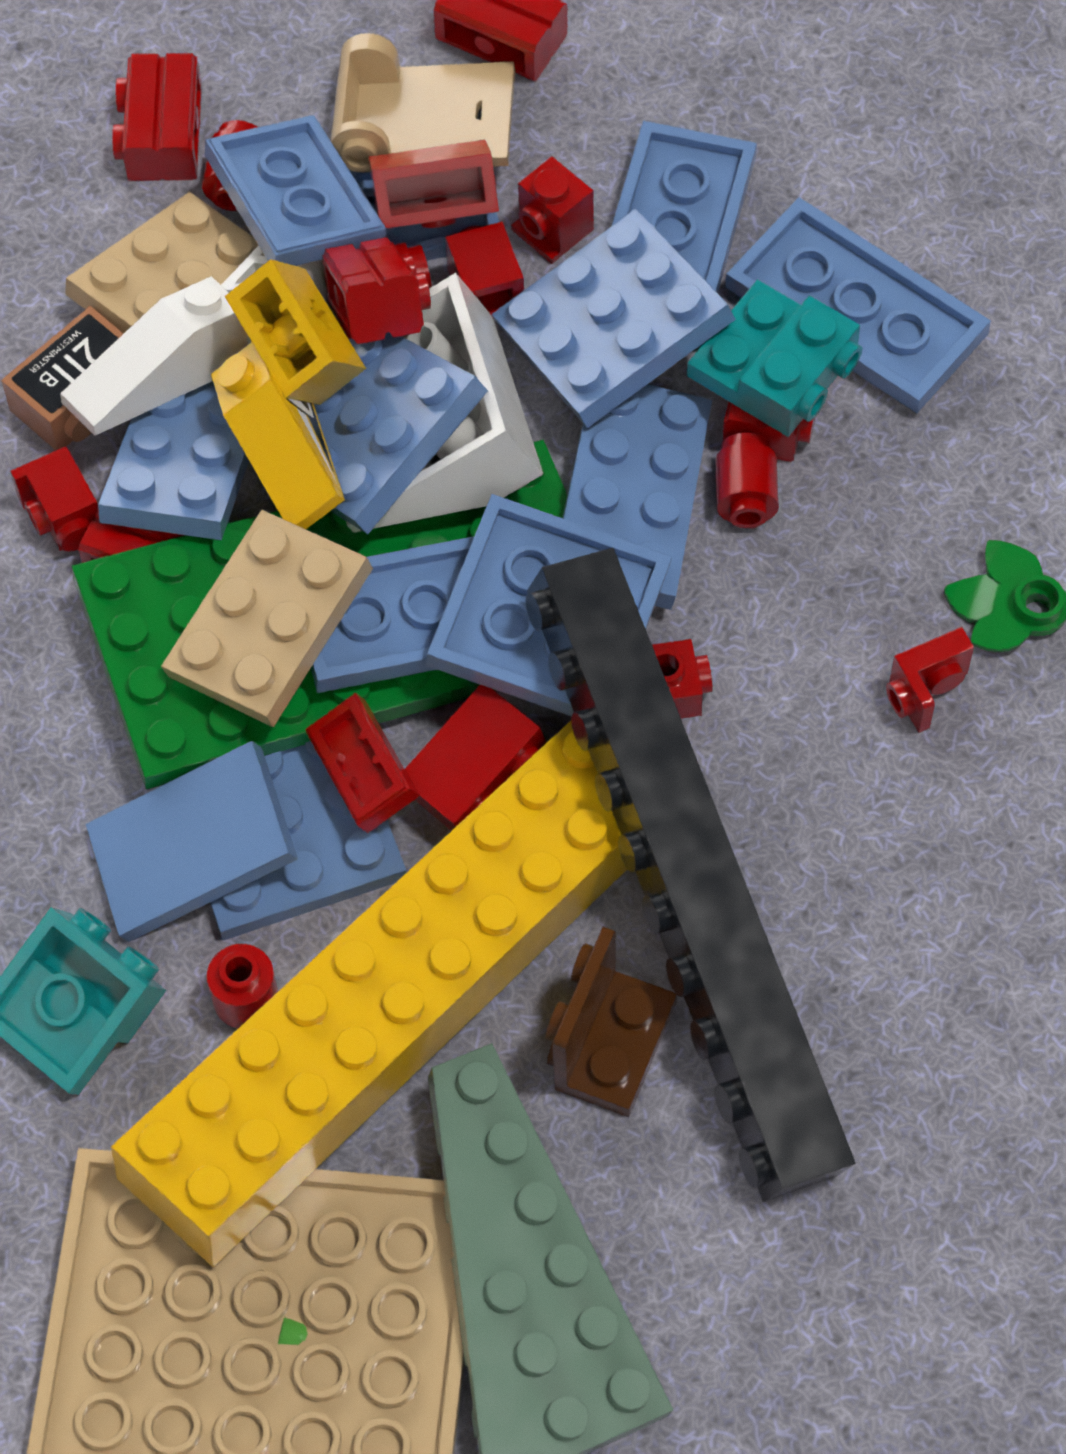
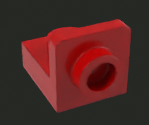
[886,627,974,733]

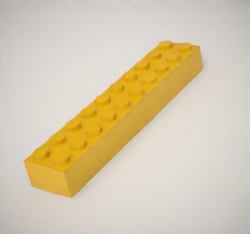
[111,721,627,1267]

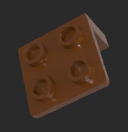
[546,927,677,1117]

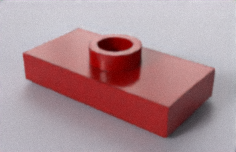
[305,693,420,833]

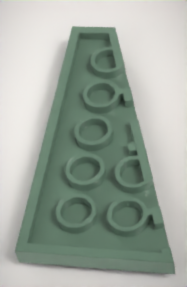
[428,1043,674,1454]

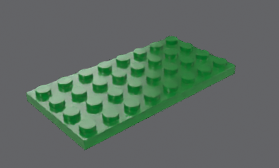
[72,439,567,790]

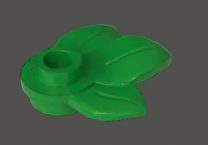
[944,540,1066,652]

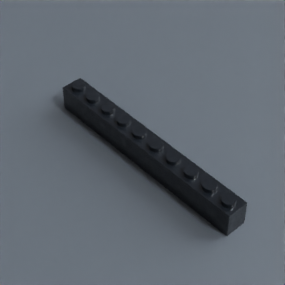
[526,547,856,1202]

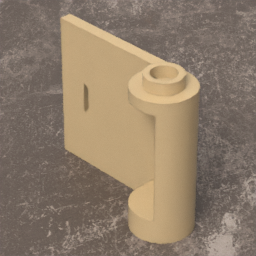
[331,33,515,172]

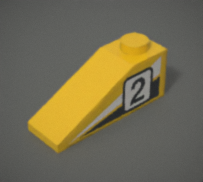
[211,342,345,529]

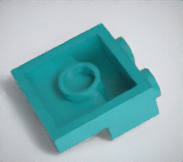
[687,279,863,437]
[0,907,167,1095]

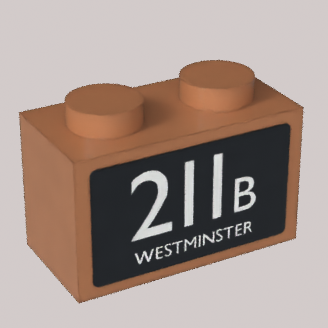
[1,306,124,450]

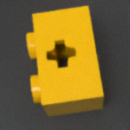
[224,259,366,405]

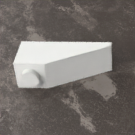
[60,276,248,436]

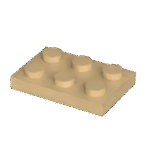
[65,192,258,333]
[161,510,373,727]

